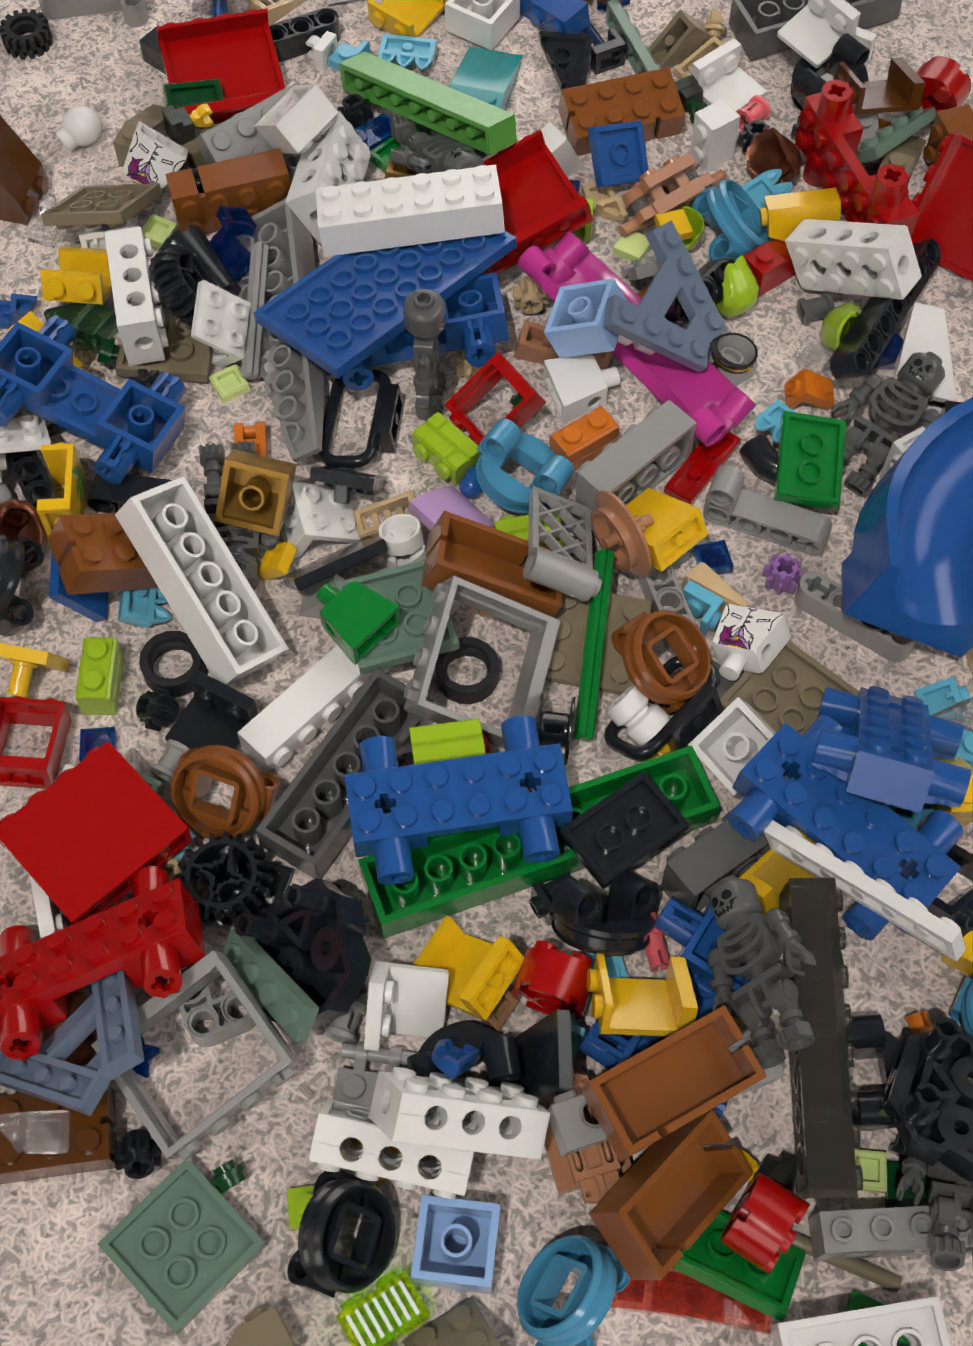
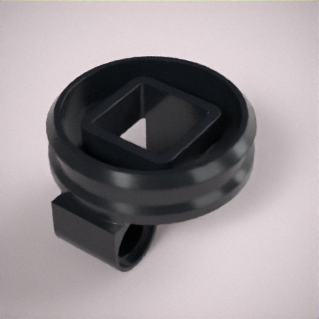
[791,33,870,111]
[0,534,44,636]
[551,871,658,956]
[810,1013,903,1131]
[407,1022,523,1087]
[287,1170,395,1298]

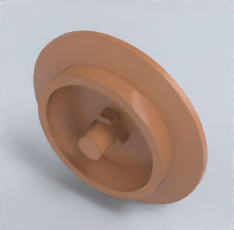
[591,490,654,577]

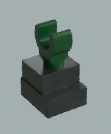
[675,75,707,124]

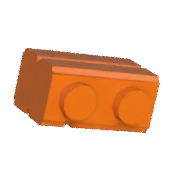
[549,406,619,471]

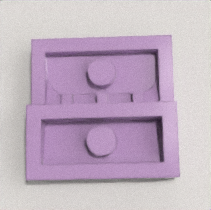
[408,486,494,530]

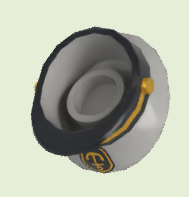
[708,332,758,385]

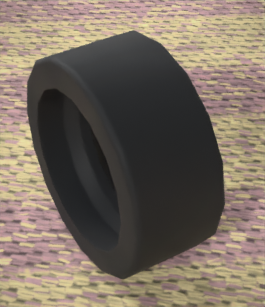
[139,631,206,697]
[435,637,499,705]

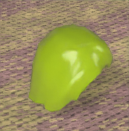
[715,255,759,317]
[821,302,860,352]

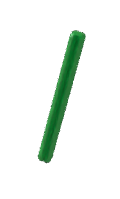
[574,548,615,741]

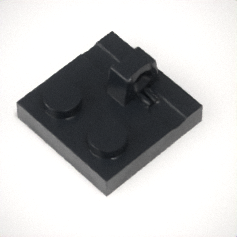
[309,466,387,504]

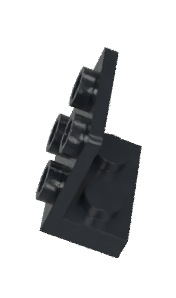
[165,670,258,750]

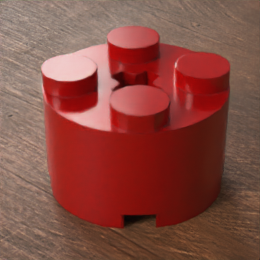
[916,56,971,125]
[511,940,593,1020]
[720,1172,810,1274]

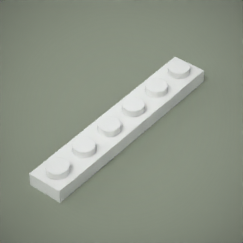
[764,821,966,962]

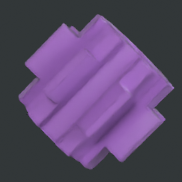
[762,553,804,595]

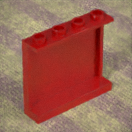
[156,8,285,128]
[484,129,593,275]
[911,132,973,281]
[0,741,193,925]

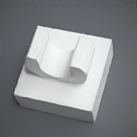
[306,31,338,72]

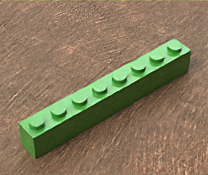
[339,52,517,155]

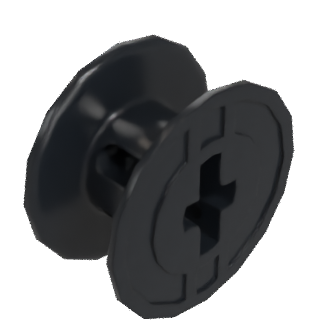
[536,693,576,765]

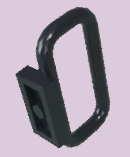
[318,369,405,468]
[604,656,724,760]

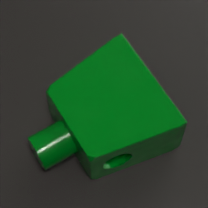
[316,581,401,665]

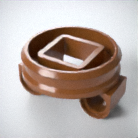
[611,610,711,714]
[170,745,280,840]

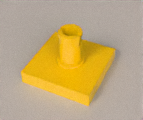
[0,643,70,698]

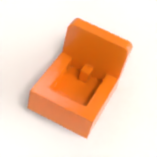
[784,368,835,410]

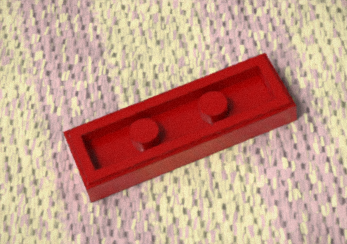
[663,432,742,505]

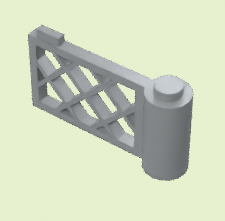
[523,486,602,602]

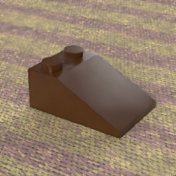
[0,115,49,225]

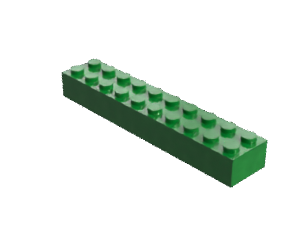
[358,745,720,939]

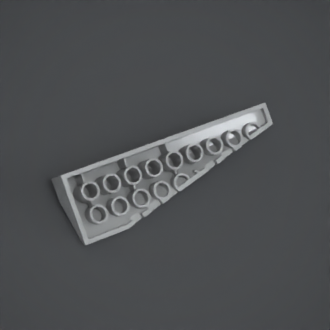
[218,199,324,462]

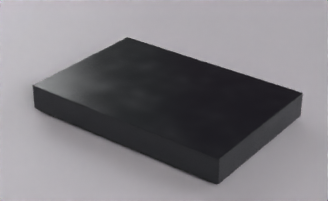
[282,537,388,591]
[559,771,690,889]
[515,1009,573,1106]

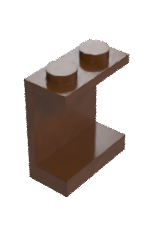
[833,57,925,115]

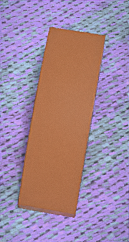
[513,320,612,369]

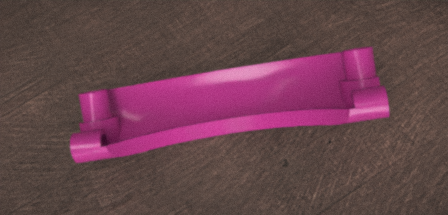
[518,231,756,447]

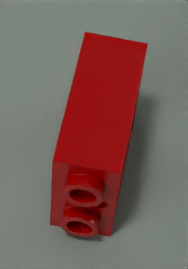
[444,352,547,446]
[0,696,72,789]

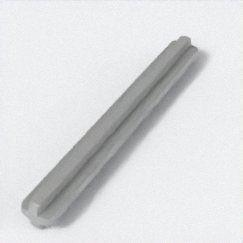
[241,241,269,380]

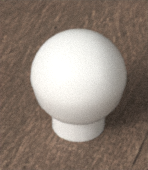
[55,105,102,151]

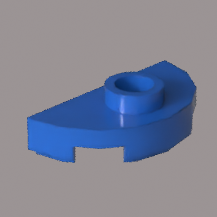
[431,1039,483,1079]

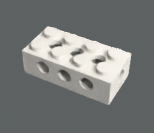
[285,111,372,244]
[785,219,922,300]
[104,226,169,366]
[369,1067,551,1160]
[308,1098,474,1199]
[770,1296,951,1346]

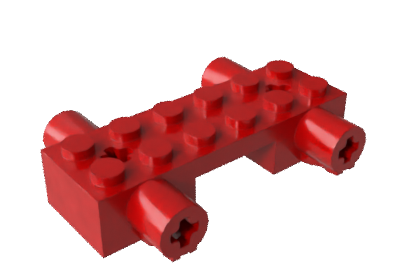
[795,80,919,238]
[0,866,206,1061]

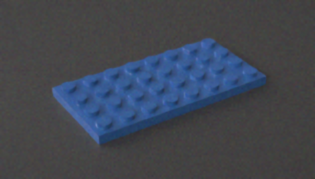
[253,231,517,379]

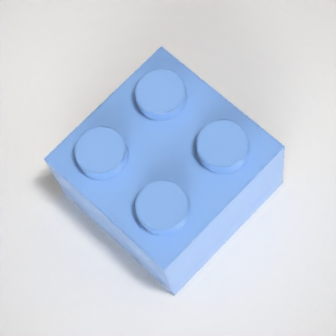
[544,278,627,358]
[411,1195,501,1294]

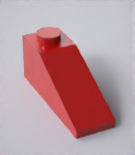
[744,240,796,297]

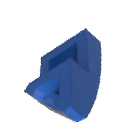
[0,293,37,329]

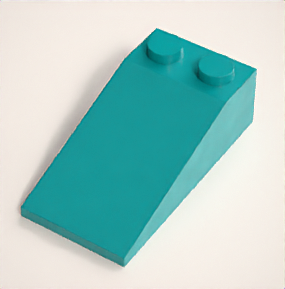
[449,46,523,110]

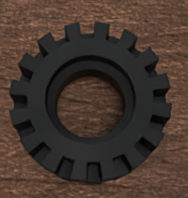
[0,9,53,60]

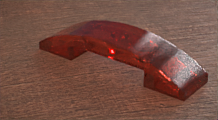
[610,1271,771,1334]

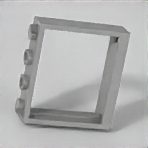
[404,576,560,749]
[91,950,301,1160]

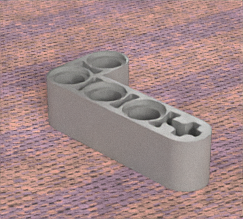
[39,0,149,27]
[703,464,832,556]
[636,549,696,655]
[795,572,919,662]
[168,960,256,1048]

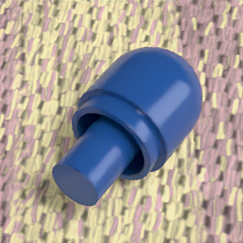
[459,466,483,499]

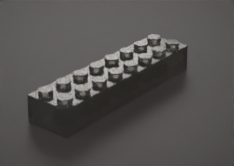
[779,878,863,1202]

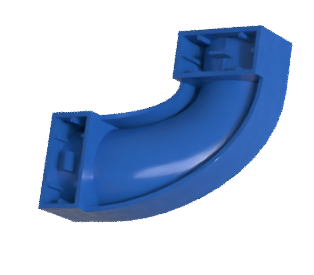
[842,397,973,658]

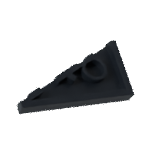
[539,31,592,116]

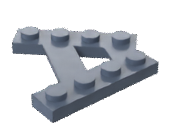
[604,220,728,372]
[0,969,144,1116]

